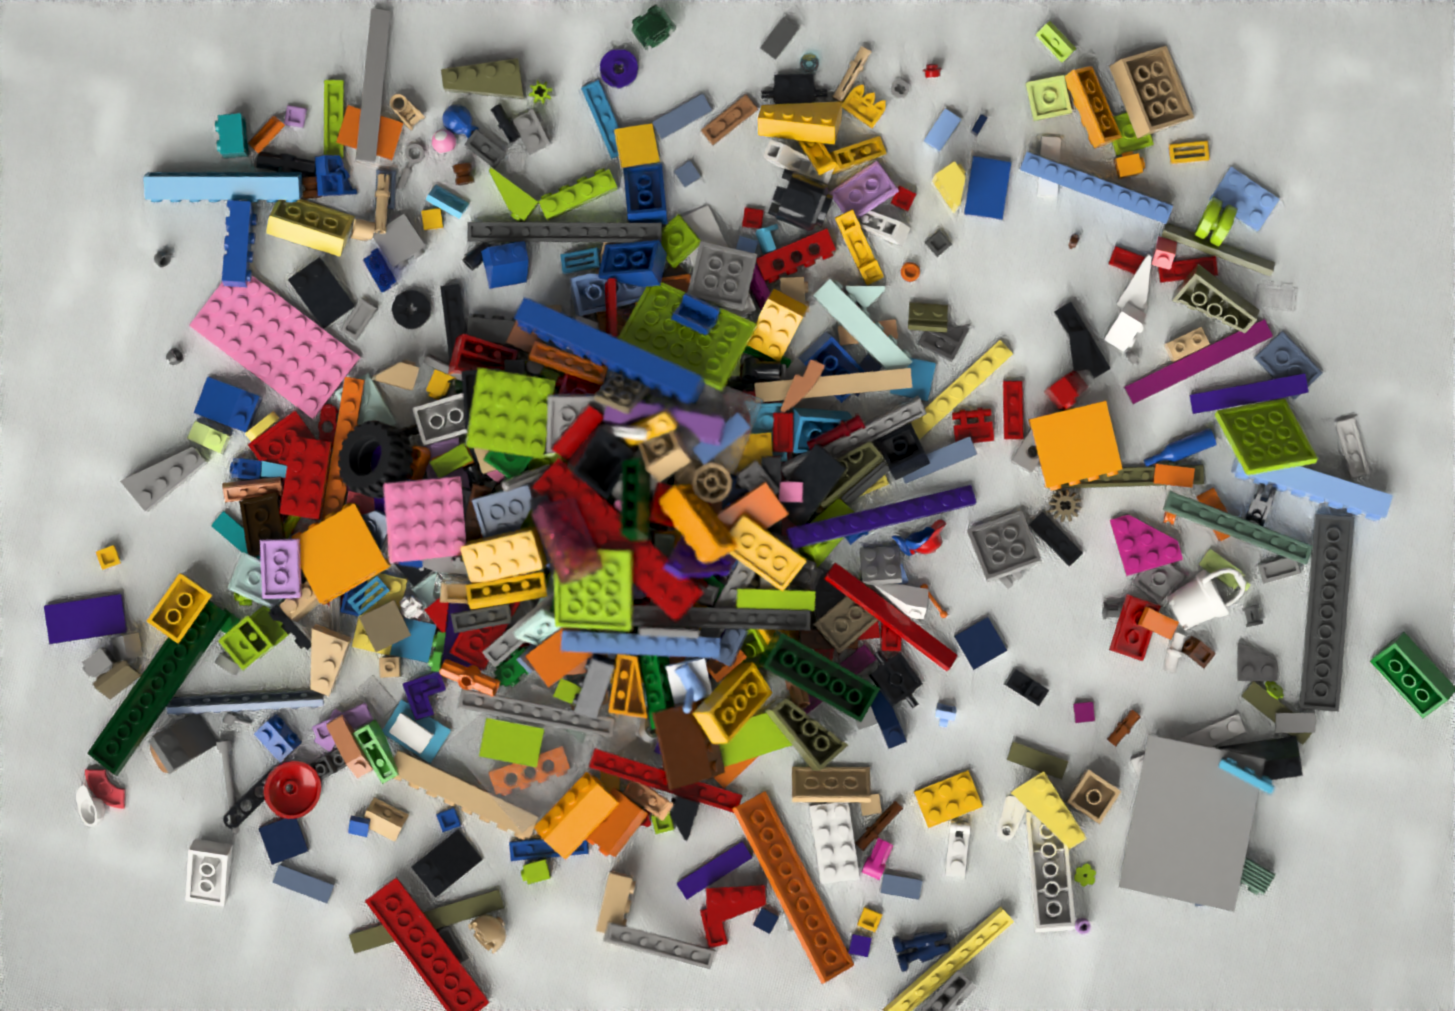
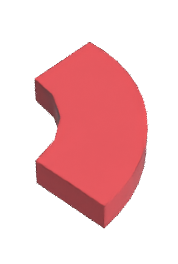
[85,769,125,809]

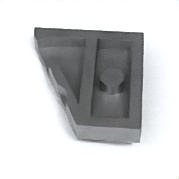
[918,326,970,362]
[1237,643,1277,681]

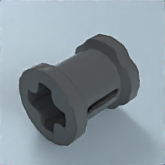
[1102,602,1123,619]
[1242,605,1263,627]

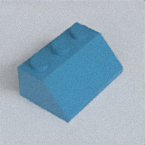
[792,408,852,453]

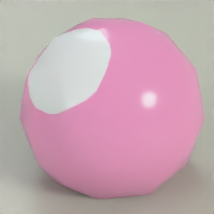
[432,129,456,152]

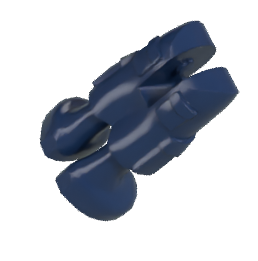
[892,930,951,972]

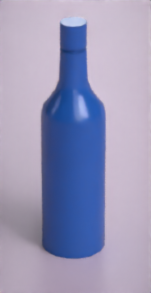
[1144,427,1217,467]

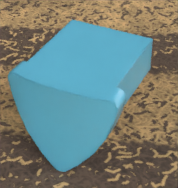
[755,224,779,255]

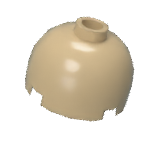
[692,463,732,503]
[468,914,506,954]

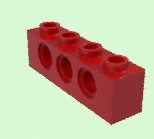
[756,228,836,283]

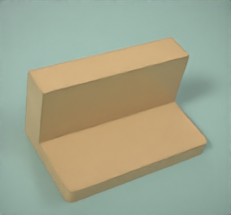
[363,797,409,841]

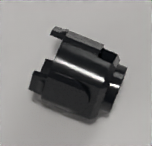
[768,169,834,231]

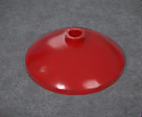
[264,760,321,819]

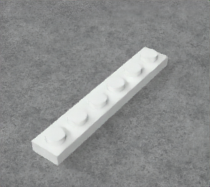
[1130,713,1246,778]

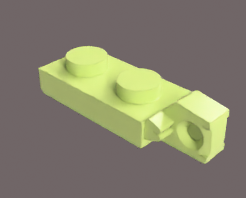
[1198,549,1251,591]

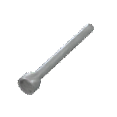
[216,740,240,834]

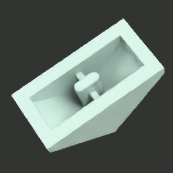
[845,286,885,309]

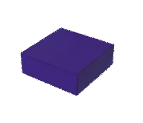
[849,934,872,957]

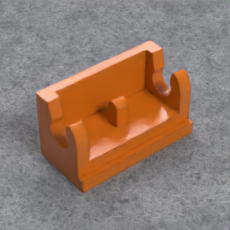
[706,649,747,683]

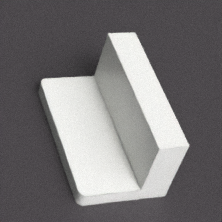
[389,713,434,754]

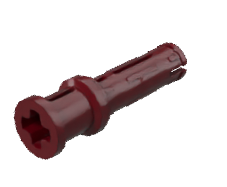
[806,413,865,450]

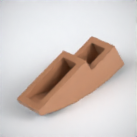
[780,360,826,413]

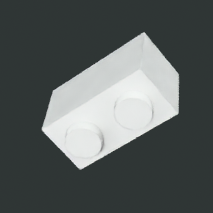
[1104,303,1147,351]

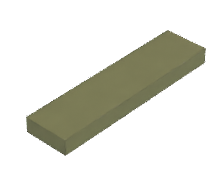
[1241,681,1312,745]

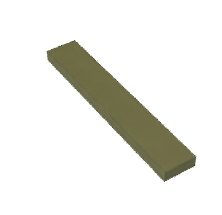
[1162,222,1275,276]

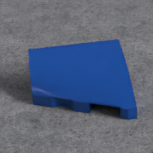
[315,155,357,196]

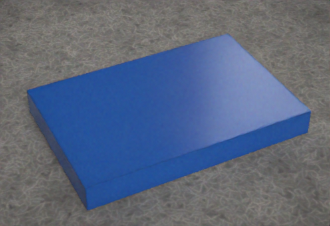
[964,156,1011,220]

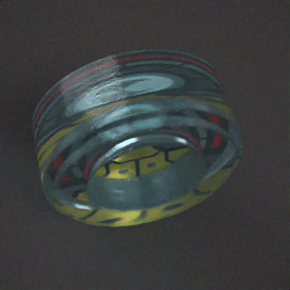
[800,53,819,73]

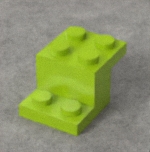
[218,606,291,671]

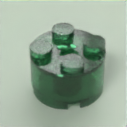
[631,4,676,50]

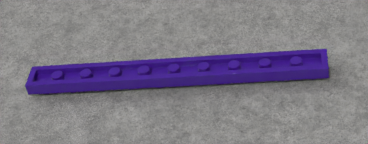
[786,485,977,549]

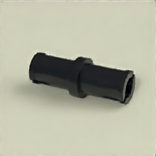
[490,104,520,143]

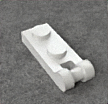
[945,820,970,877]

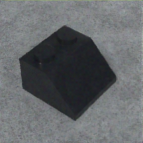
[876,422,930,481]
[670,795,700,841]

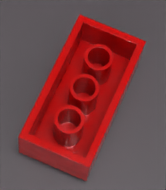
[280,436,333,520]

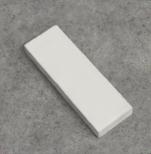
[1037,136,1061,196]
[1335,417,1370,479]

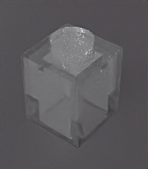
[506,144,527,174]

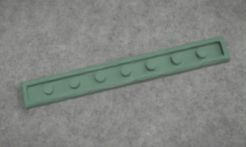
[1163,491,1313,565]

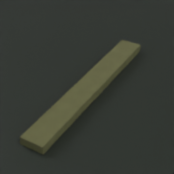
[1048,465,1204,489]
[349,889,505,954]

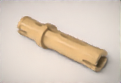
[832,46,872,103]
[374,174,390,234]

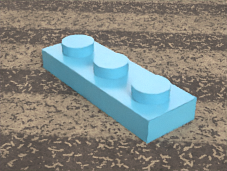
[1218,757,1275,795]

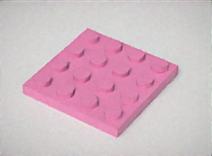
[384,476,466,563]

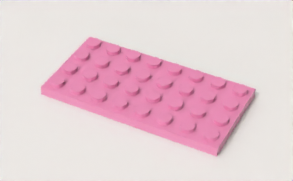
[189,276,361,419]

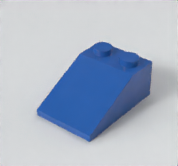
[623,163,668,224]
[598,240,667,287]
[798,331,865,403]
[194,377,262,433]

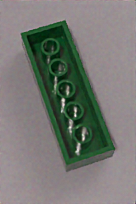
[757,630,880,722]

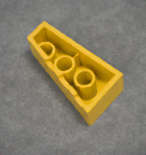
[758,101,842,145]

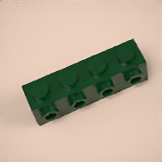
[620,458,651,542]

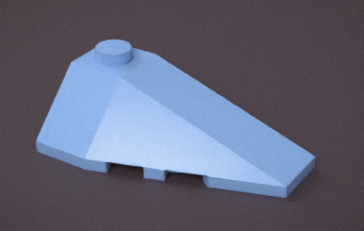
[570,273,646,316]

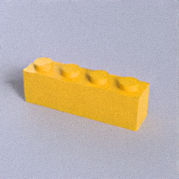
[466,572,548,610]

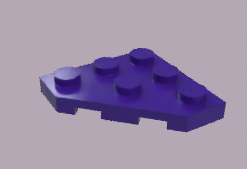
[664,534,737,579]

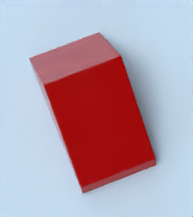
[424,598,449,632]

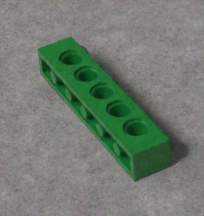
[634,626,675,729]

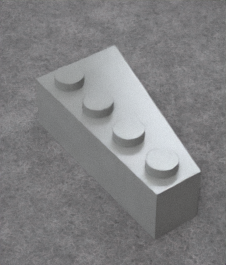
[120,446,208,512]

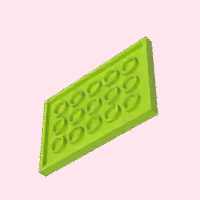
[618,282,757,391]

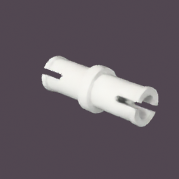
[1163,632,1186,673]

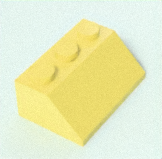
[932,161,966,213]

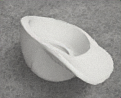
[76,785,105,826]

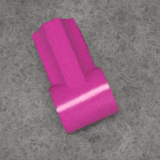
[861,838,893,880]

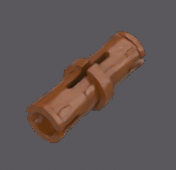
[1107,709,1141,747]

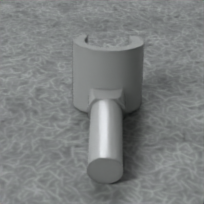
[223,713,252,726]

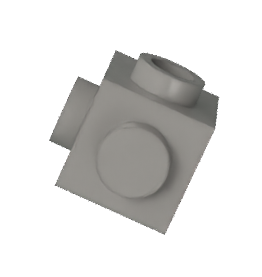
[111,633,143,663]

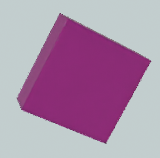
[1073,702,1095,723]

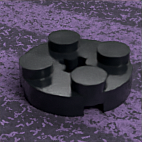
[392,290,431,329]

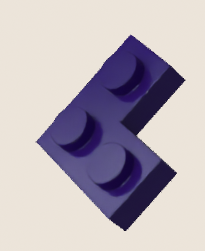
[402,672,446,721]

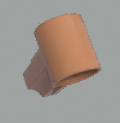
[785,680,810,709]

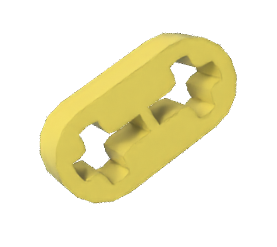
[245,411,280,442]

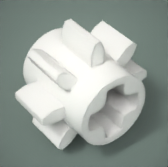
[399,595,423,619]

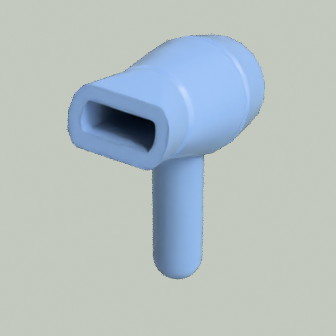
[675,663,707,713]

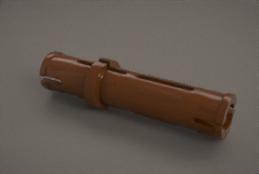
[854,800,903,851]

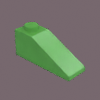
[352,719,399,784]

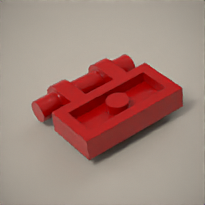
[952,407,995,443]

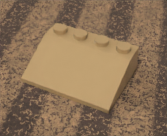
[1109,46,1195,139]

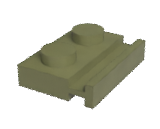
[908,302,948,332]

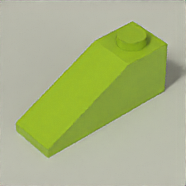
[489,168,539,222]

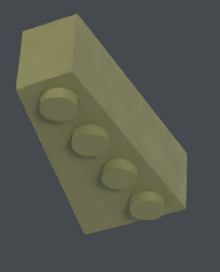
[441,58,525,100]
[1172,264,1260,333]
[765,698,848,771]

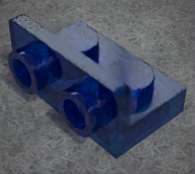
[363,248,399,293]

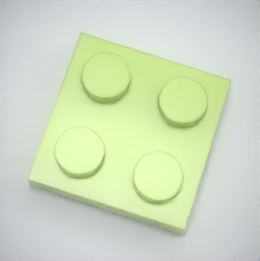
[1025,75,1072,122]

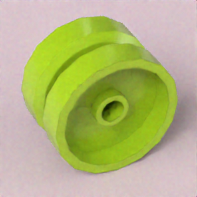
[1194,197,1238,247]

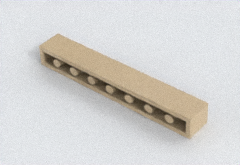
[394,750,540,840]

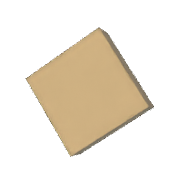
[860,794,882,816]

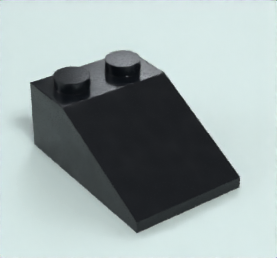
[288,257,355,329]
[411,829,483,898]

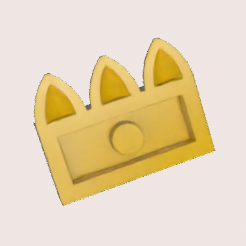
[842,85,886,129]

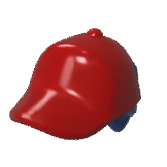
[892,519,946,556]

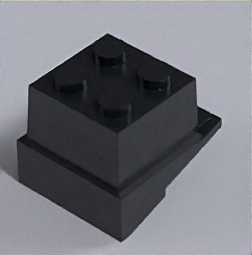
[567,425,635,499]

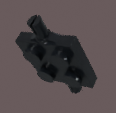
[761,74,827,104]
[869,650,923,709]

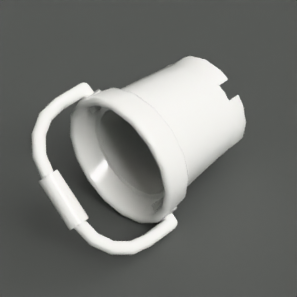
[1166,568,1246,630]

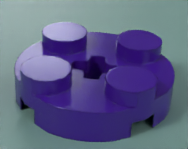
[600,49,638,89]

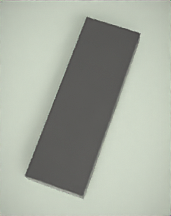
[451,603,513,633]

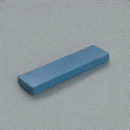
[581,80,619,159]

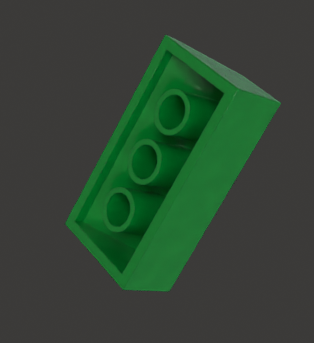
[1370,632,1455,718]

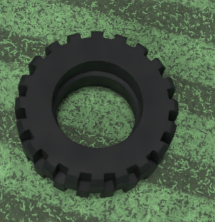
[338,420,413,499]

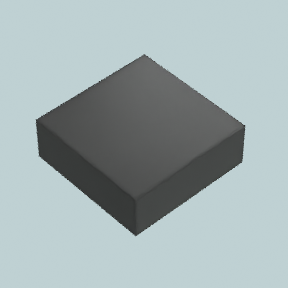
[925,230,952,257]

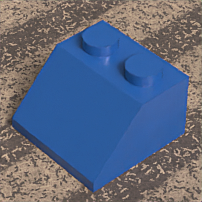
[481,241,529,289]

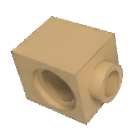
[379,657,401,678]

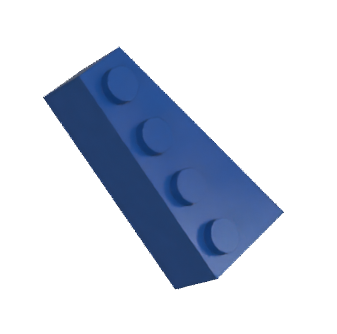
[222,200,257,288]

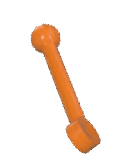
[920,583,948,618]

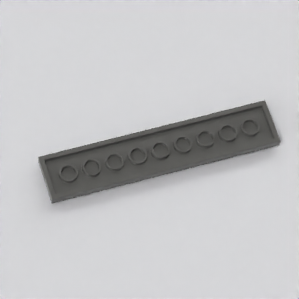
[1299,514,1355,712]

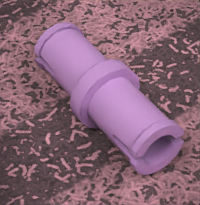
[1075,918,1091,934]

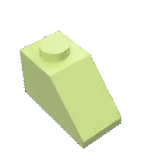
[187,421,231,454]

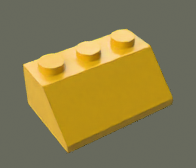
[146,573,212,644]

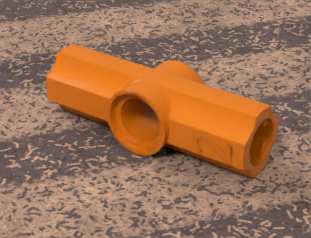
[440,659,500,697]

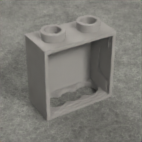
[373,214,427,269]

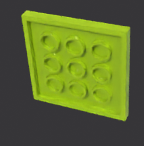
[465,368,555,458]
[1215,399,1318,475]
[554,547,633,630]

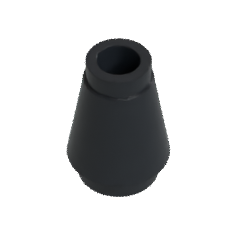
[462,242,488,271]

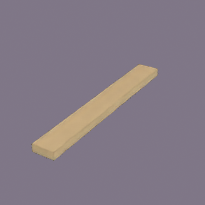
[754,368,912,403]

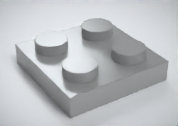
[859,546,902,585]

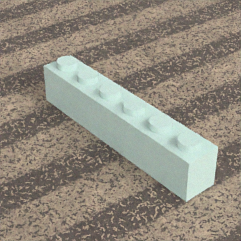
[813,279,912,370]

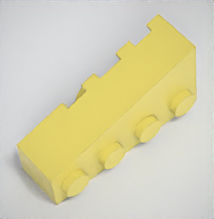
[1011,771,1087,849]

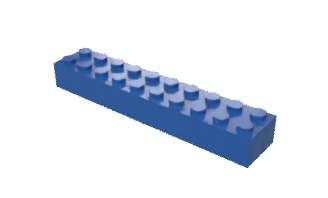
[514,297,706,406]

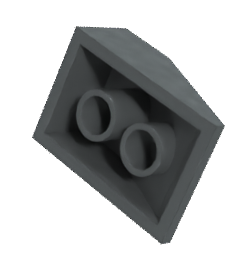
[148,713,218,774]

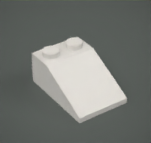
[186,838,233,906]

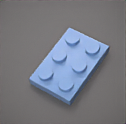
[1209,167,1280,232]

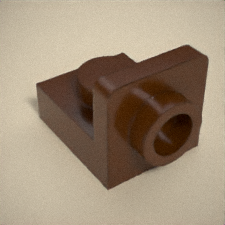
[1181,636,1216,669]

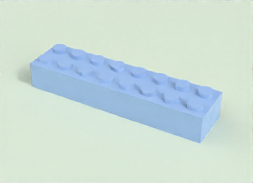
[1231,456,1393,521]

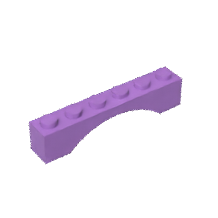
[603,400,726,446]

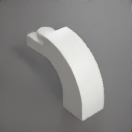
[763,140,834,184]

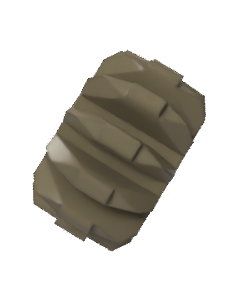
[1048,489,1082,522]

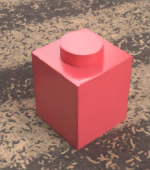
[1151,236,1177,270]

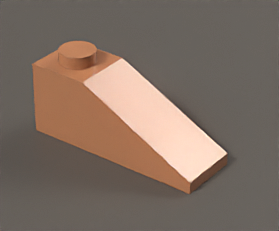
[326,715,373,779]

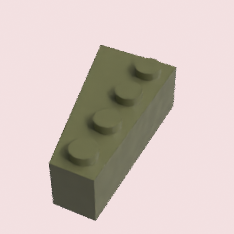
[821,442,884,510]

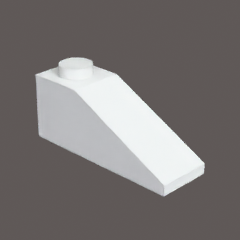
[857,211,911,246]
[1116,253,1152,312]
[869,583,929,619]

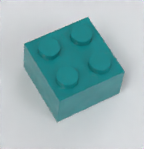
[215,113,249,159]

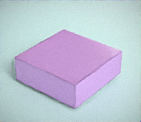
[284,105,307,128]

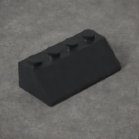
[1218,736,1303,780]

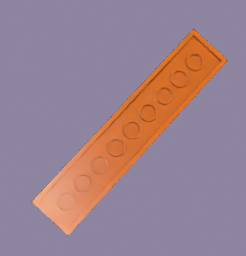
[732,791,855,984]

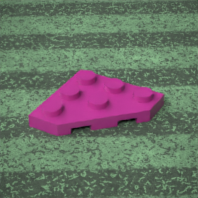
[1110,514,1183,577]

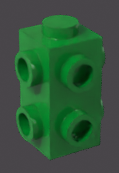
[494,647,529,688]

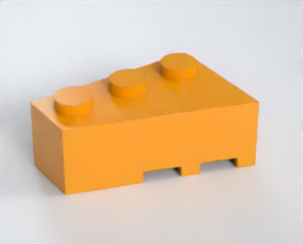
[608,654,647,718]

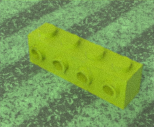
[538,168,618,221]

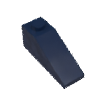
[871,690,907,749]

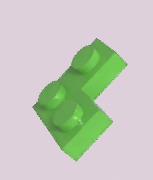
[428,632,446,672]

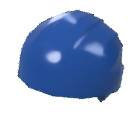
[442,104,479,139]

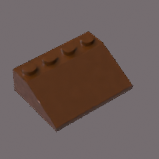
[652,697,725,790]

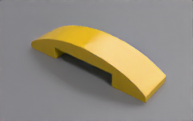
[835,209,884,286]

